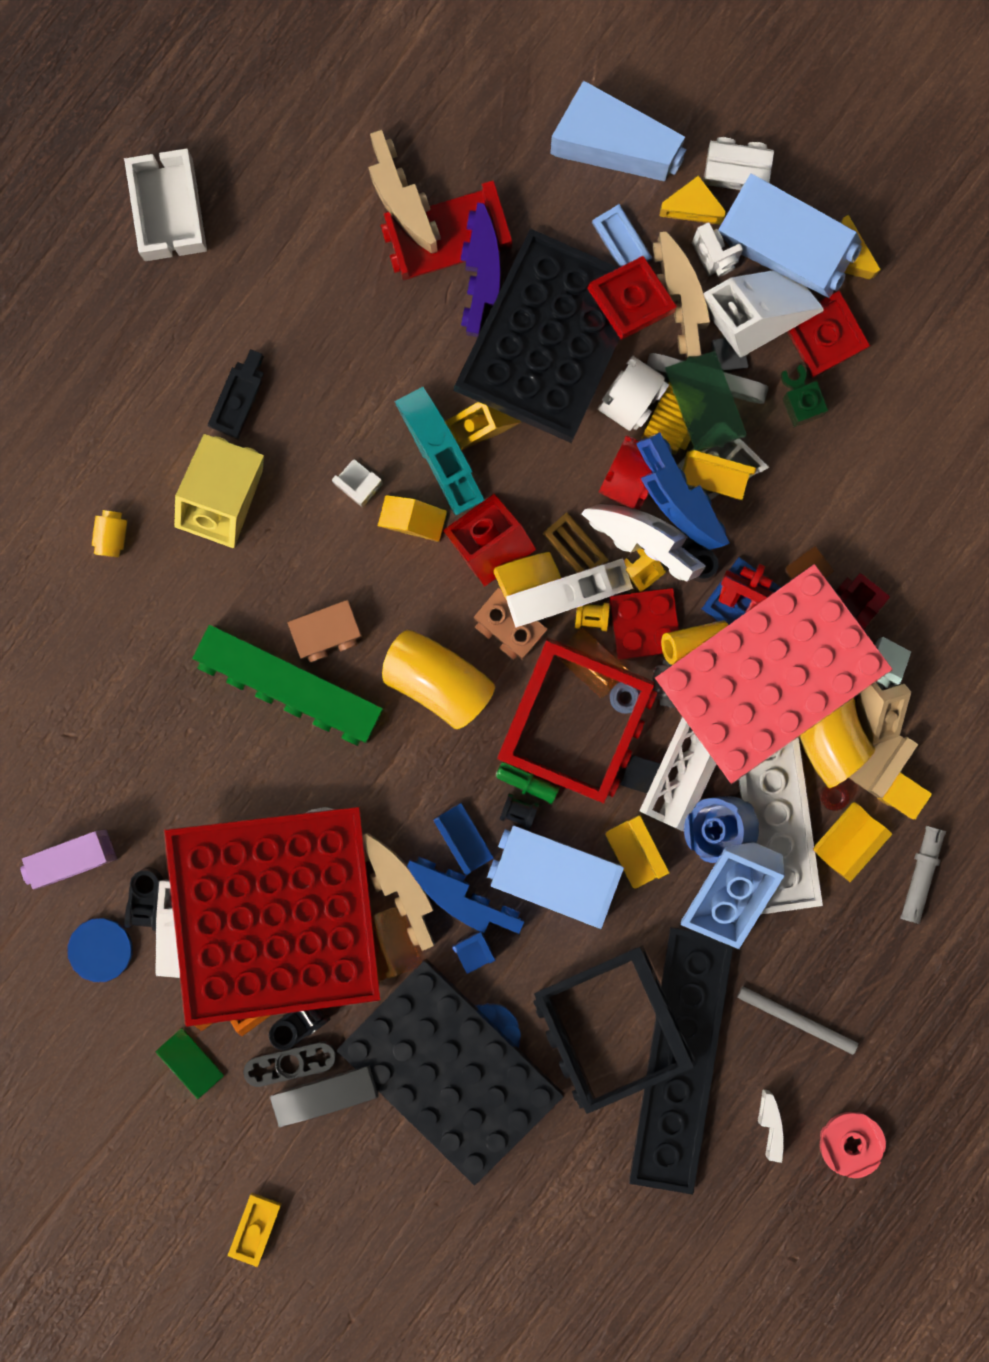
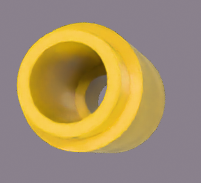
[92,510,127,558]

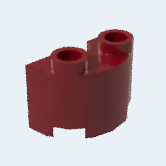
[835,573,890,630]

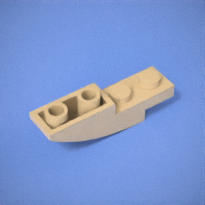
[368,130,441,253]
[653,232,710,362]
[362,833,435,951]

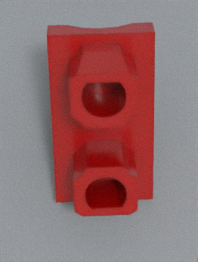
[719,563,774,613]

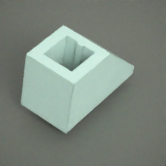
[874,637,911,689]

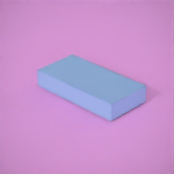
[592,204,652,267]

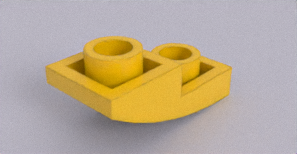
[493,552,561,600]

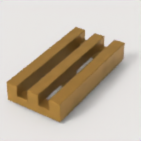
[543,512,609,573]

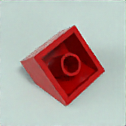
[443,494,537,587]

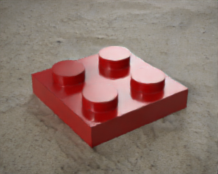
[588,256,677,340]
[787,291,870,378]
[609,588,679,660]

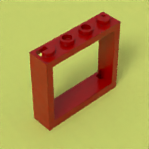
[497,637,658,804]

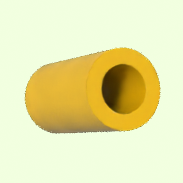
[661,620,729,665]

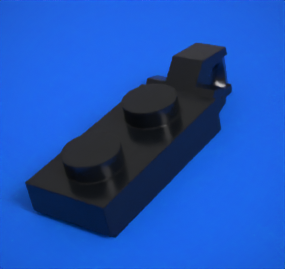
[208,349,264,439]

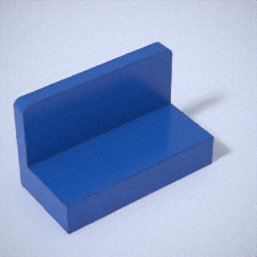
[433,803,494,875]

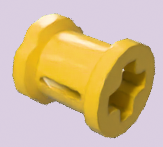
[575,603,610,632]

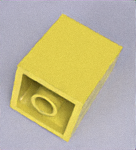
[175,434,264,548]

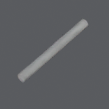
[737,986,858,1055]

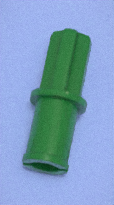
[496,762,560,805]

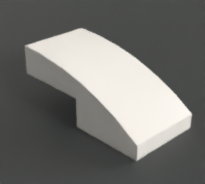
[758,1089,783,1163]

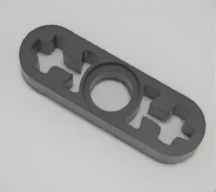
[243,1041,336,1087]

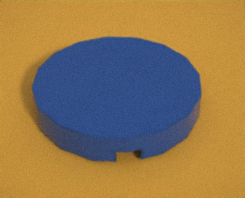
[68,918,133,982]

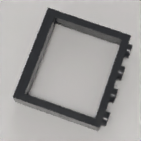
[533,945,696,1114]

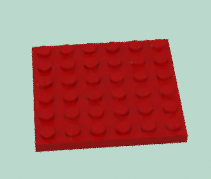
[164,807,380,1027]

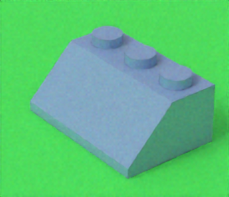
[681,842,785,949]

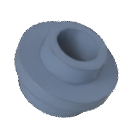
[610,682,640,714]

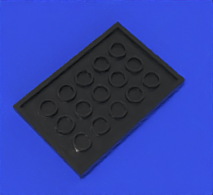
[453,228,620,443]
[337,958,565,1186]

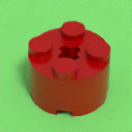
[598,435,652,510]

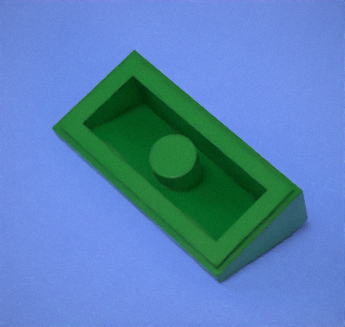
[155,1028,224,1099]

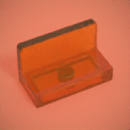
[371,906,422,981]

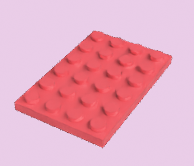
[655,564,892,785]

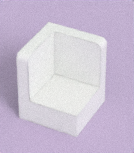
[332,460,383,508]

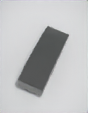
[270,1065,379,1127]

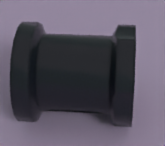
[499,793,539,830]

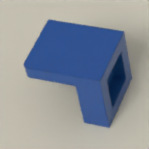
[452,931,496,974]

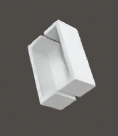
[124,148,207,261]

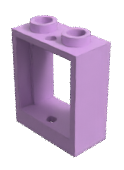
[20,830,117,889]

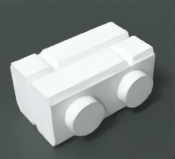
[703,137,774,190]

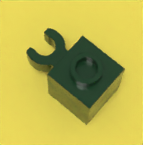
[781,364,828,428]

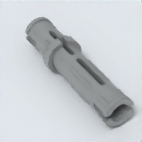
[900,826,947,924]

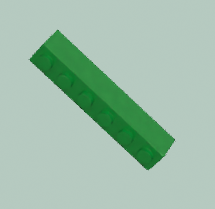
[192,625,384,746]

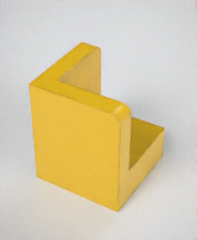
[877,772,932,819]

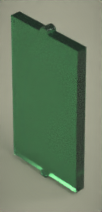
[665,351,747,452]

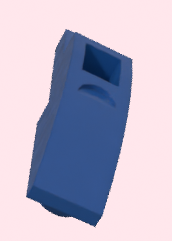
[636,433,730,550]
[407,856,524,934]

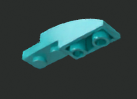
[394,387,484,515]

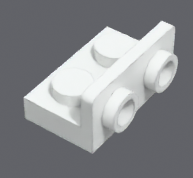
[692,222,743,277]

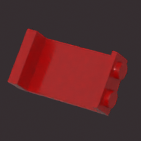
[380,180,512,281]

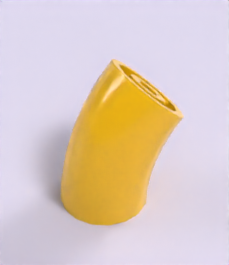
[382,630,495,729]
[800,698,876,788]

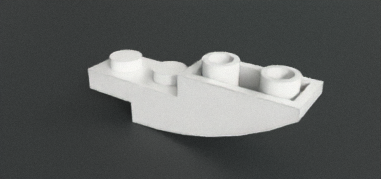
[582,504,706,582]
[506,558,633,627]

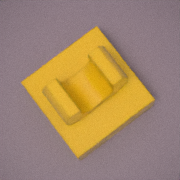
[624,549,666,592]

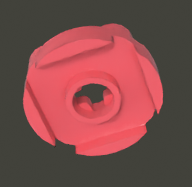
[820,1111,886,1178]

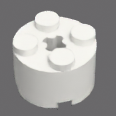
[597,356,669,431]

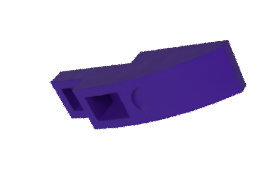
[461,203,500,337]

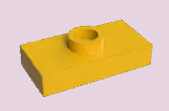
[228,1193,281,1267]

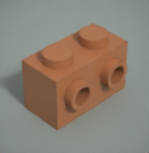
[474,588,547,660]

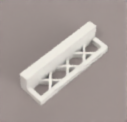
[640,717,716,832]

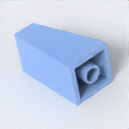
[550,80,686,181]
[718,173,862,298]
[487,825,624,929]

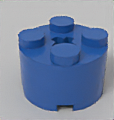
[684,796,759,863]

